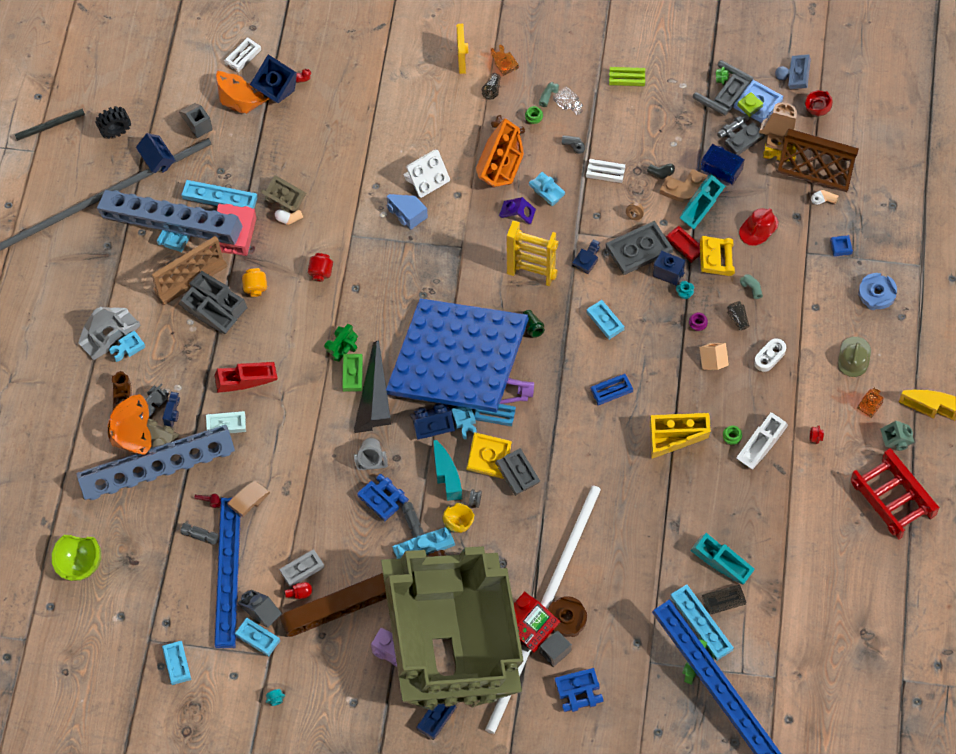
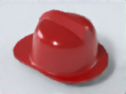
[739,208,778,246]

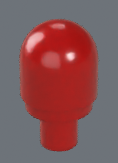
[284,582,312,600]

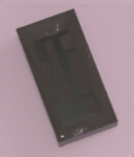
[701,584,747,615]

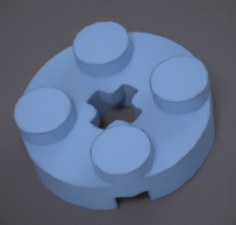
[858,273,897,310]

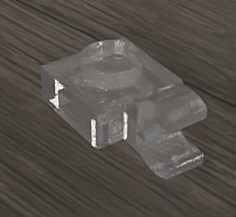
[553,86,583,115]

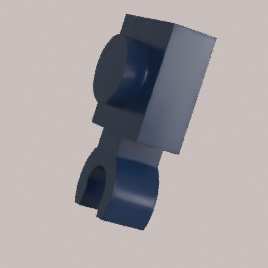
[162,392,180,428]

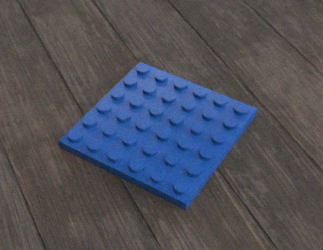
[386,298,528,413]

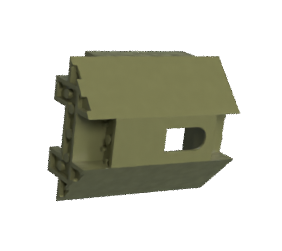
[381,546,523,710]

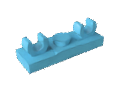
[392,527,455,559]

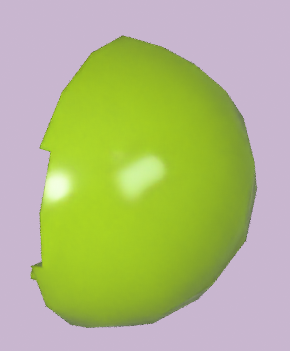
[52,535,101,581]

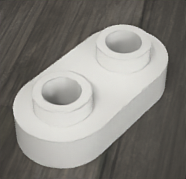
[754,339,786,372]

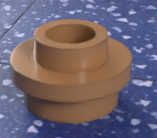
[626,202,644,220]

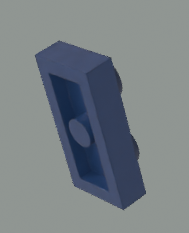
[416,704,457,740]

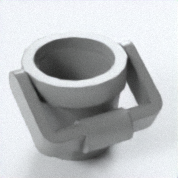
[354,438,388,470]

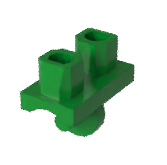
[324,323,358,362]

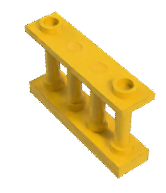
[507,221,559,286]

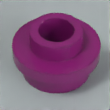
[689,312,708,331]

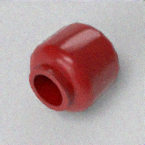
[307,253,333,282]

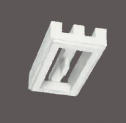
[224,37,261,73]
[586,159,625,183]

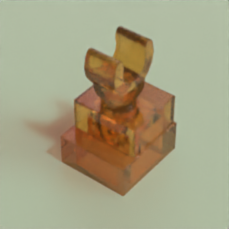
[857,387,884,418]

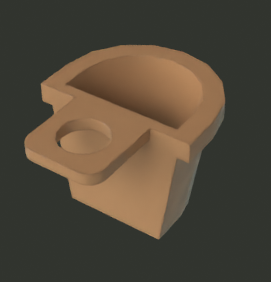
[759,102,797,151]

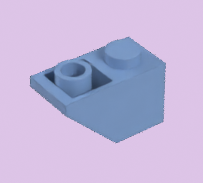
[386,194,428,230]

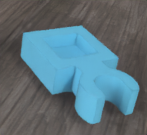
[109,330,145,362]
[451,407,477,439]

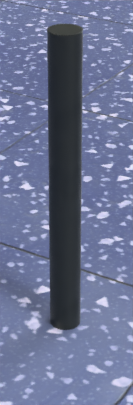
[15,108,85,141]

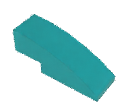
[679,175,726,230]
[433,440,463,501]
[690,533,755,585]

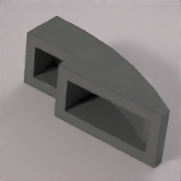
[189,271,248,319]
[179,287,237,334]

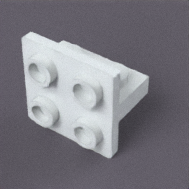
[403,149,450,198]

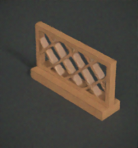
[151,236,227,305]

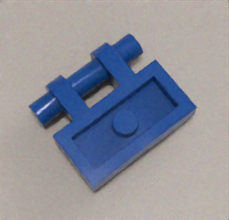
[357,474,409,522]
[554,668,604,712]

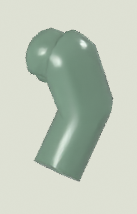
[740,274,763,299]

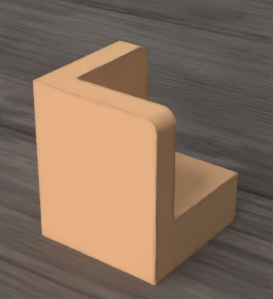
[699,343,729,370]

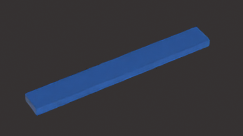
[215,498,241,648]

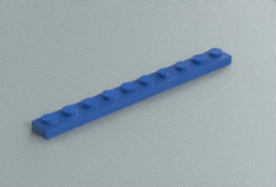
[652,599,781,754]

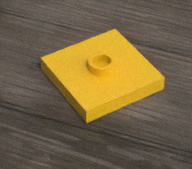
[456,23,469,74]
[466,432,512,479]

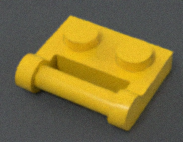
[700,236,735,276]

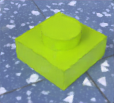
[737,92,763,117]

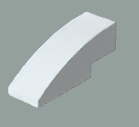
[736,412,788,470]

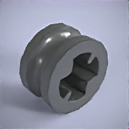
[469,489,482,508]

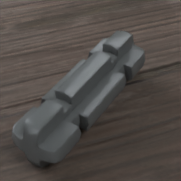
[401,502,424,538]
[180,523,219,545]

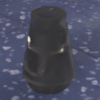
[481,73,501,100]
[727,301,750,331]

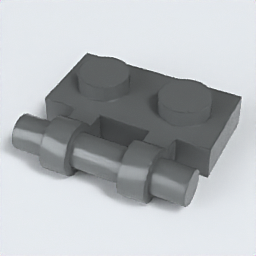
[717,114,765,157]

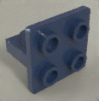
[410,403,455,440]

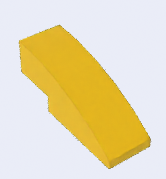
[899,390,956,421]

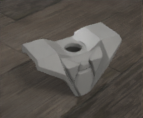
[78,307,141,360]

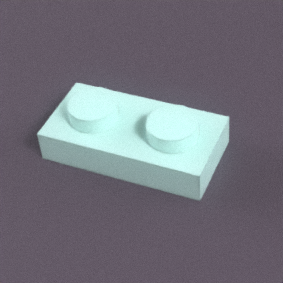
[206,411,246,433]

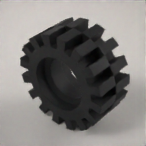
[95,106,131,139]

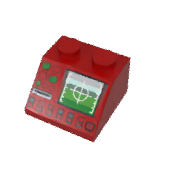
[514,591,560,652]

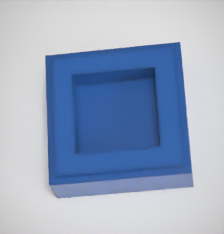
[830,235,853,256]

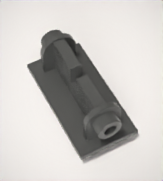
[137,383,170,419]

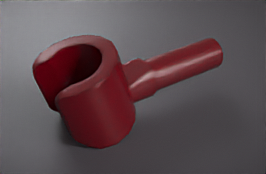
[194,494,221,508]

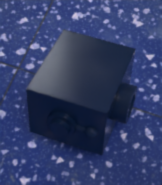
[653,250,686,286]

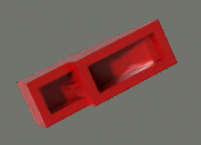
[214,362,278,393]

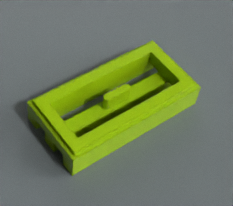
[609,67,645,86]

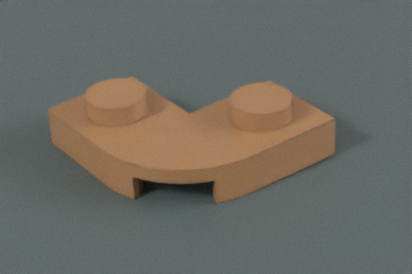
[660,169,708,202]

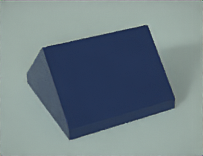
[250,54,297,103]

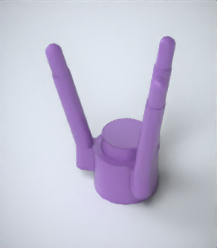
[500,378,534,404]

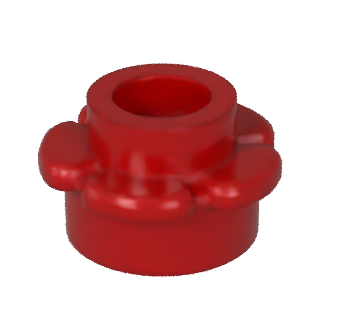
[810,425,824,444]

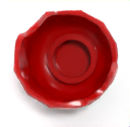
[805,90,833,117]

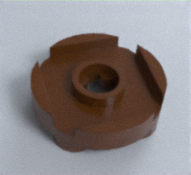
[548,596,587,637]

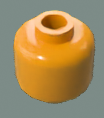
[242,268,267,297]

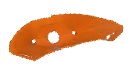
[216,71,270,114]
[108,394,151,455]

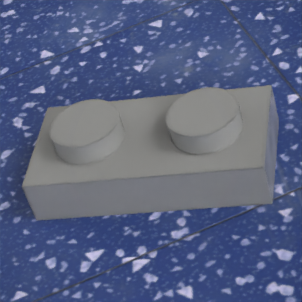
[279,549,325,588]

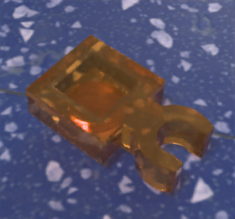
[491,44,519,76]

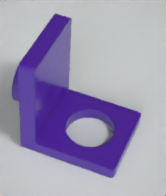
[499,197,536,224]

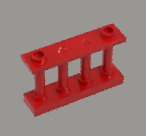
[851,448,940,540]

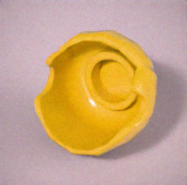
[442,503,475,533]

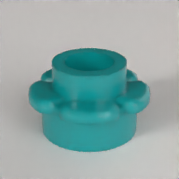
[676,281,694,299]
[266,689,285,706]

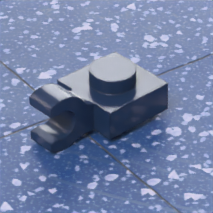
[572,239,600,274]

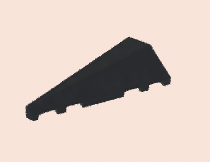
[354,340,391,433]

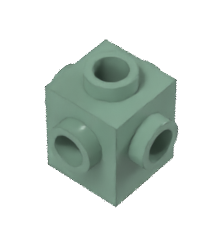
[880,421,914,451]

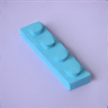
[181,180,258,209]
[670,585,734,661]

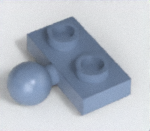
[775,54,811,89]

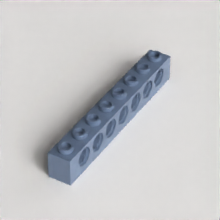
[97,190,243,245]
[76,424,235,500]

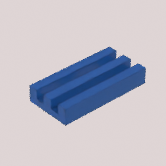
[590,374,633,406]

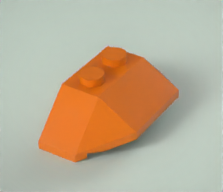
[476,118,524,187]

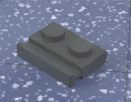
[495,448,540,496]

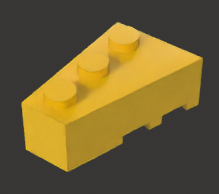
[649,413,711,459]

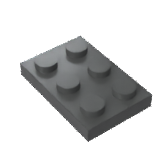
[606,221,673,275]

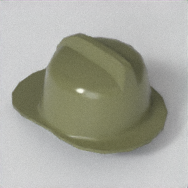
[838,337,871,377]

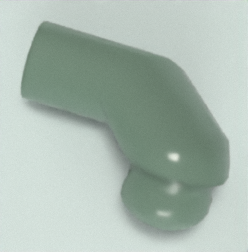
[539,82,559,107]

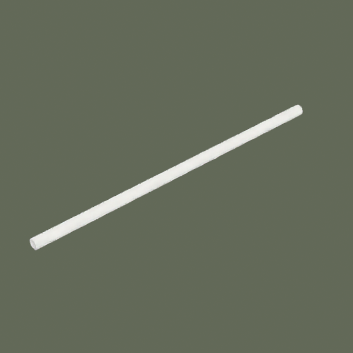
[485,486,601,734]

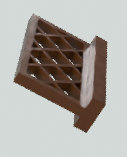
[777,129,859,192]

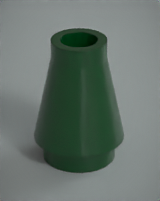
[522,310,545,338]

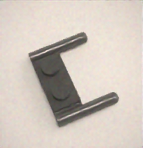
[693,60,754,116]

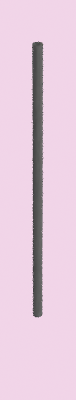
[0,138,212,251]

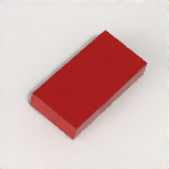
[665,226,700,263]

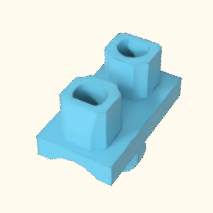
[529,172,565,206]

